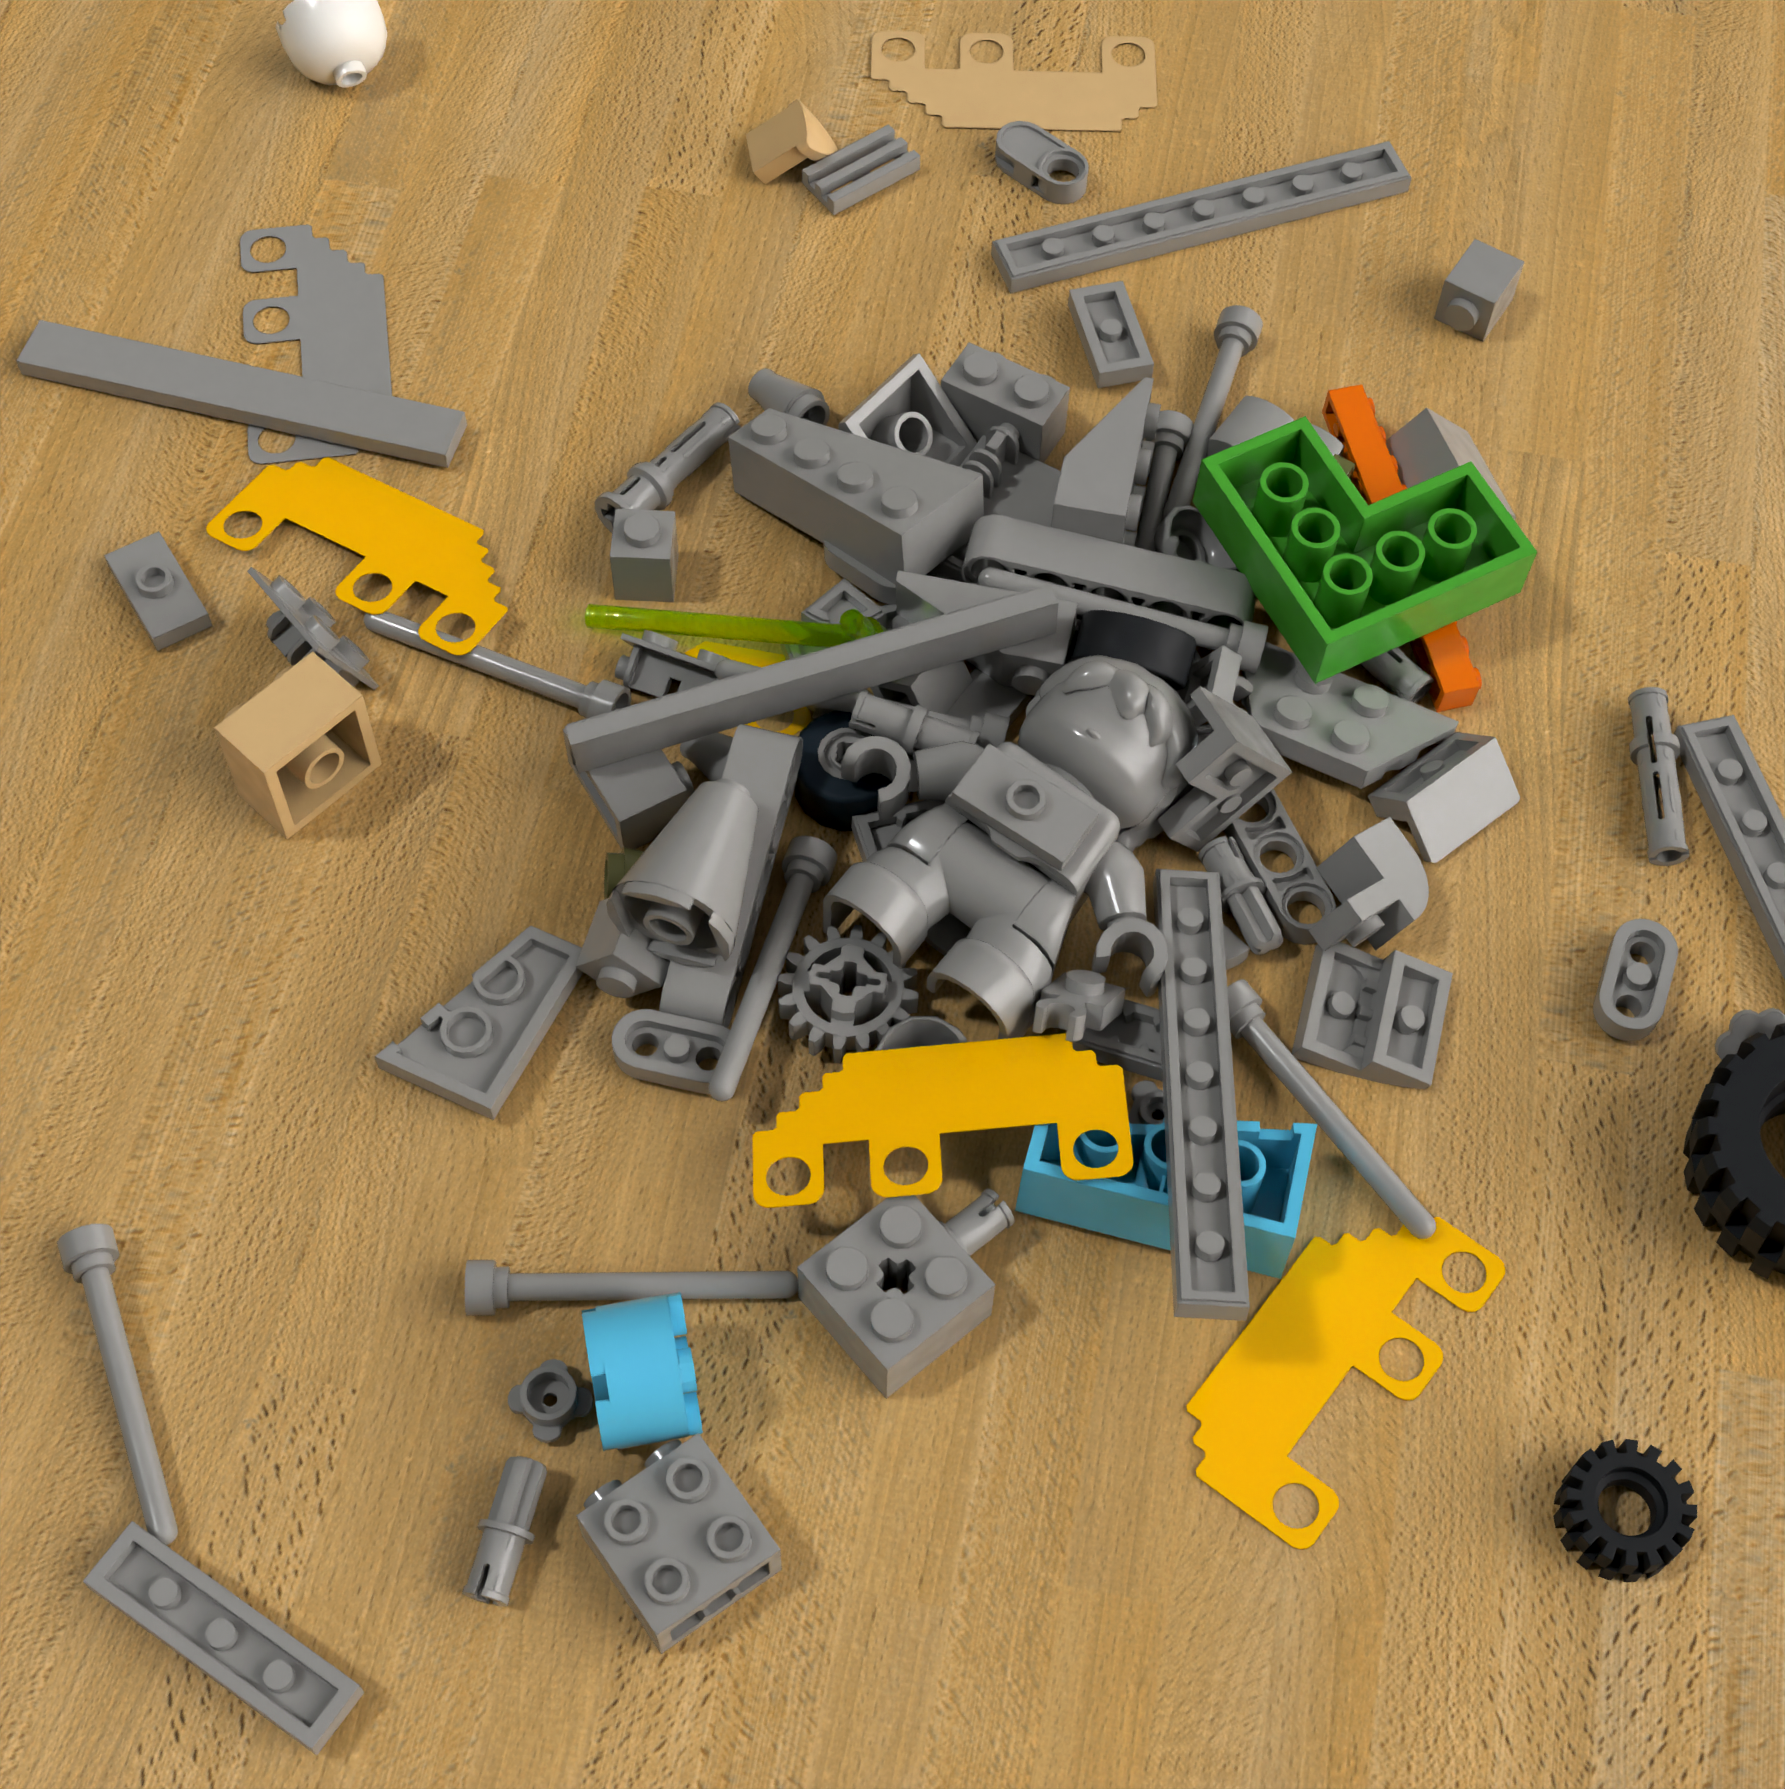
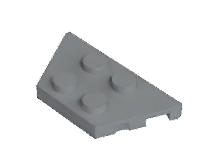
[1241,642,1459,789]

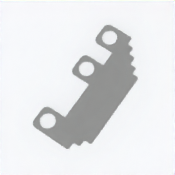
[240,224,392,464]

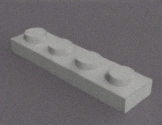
[83,1521,364,1756]

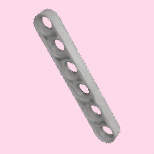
[1176,649,1336,945]

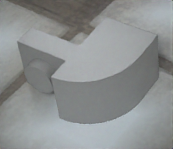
[1309,817,1429,952]

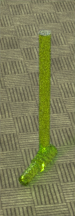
[585,604,888,648]

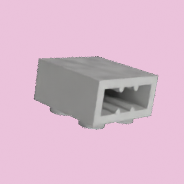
[576,1433,782,1654]

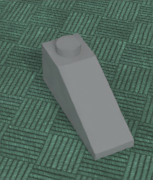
[895,570,1078,695]

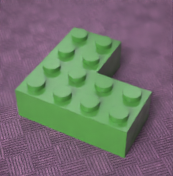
[1193,416,1537,684]

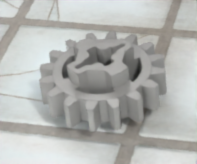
[778,925,919,1064]

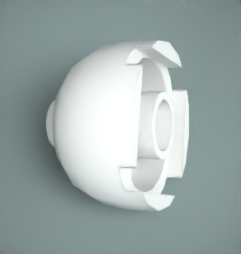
[276,0,387,88]

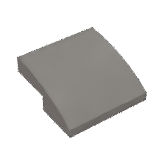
[1292,942,1453,1090]

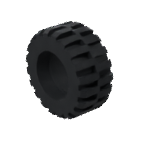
[1683,1023,1785,1280]

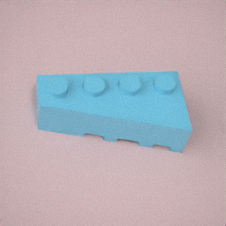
[1015,1119,1317,1279]

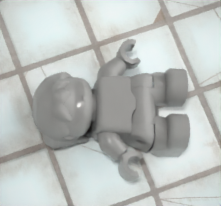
[823,655,1198,1039]

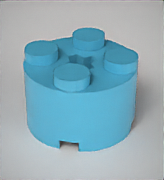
[582,1292,703,1451]

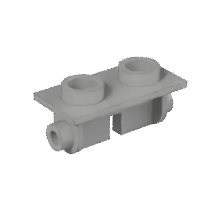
[615,630,729,698]

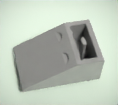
[1051,377,1161,547]

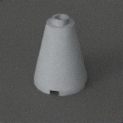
[606,779,759,968]

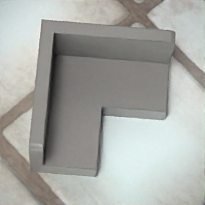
[1157,686,1292,852]

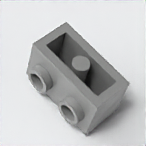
[941,342,1070,463]

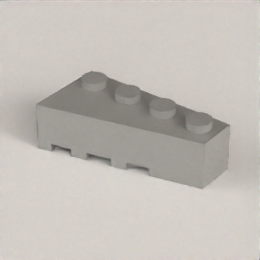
[728,408,984,585]

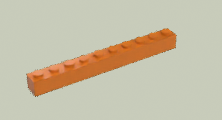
[1322,384,1482,712]

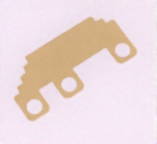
[871,31,1158,131]

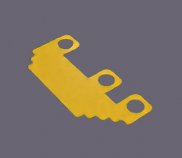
[206,457,508,655]
[752,1033,1133,1208]
[1186,1217,1505,1549]

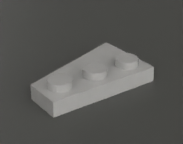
[375,925,583,1120]

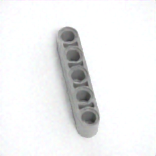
[961,514,1256,629]
[659,724,803,1028]

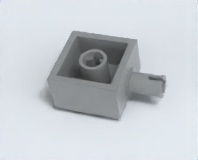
[797,1184,1015,1399]

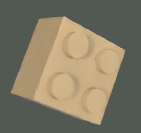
[214,651,382,840]

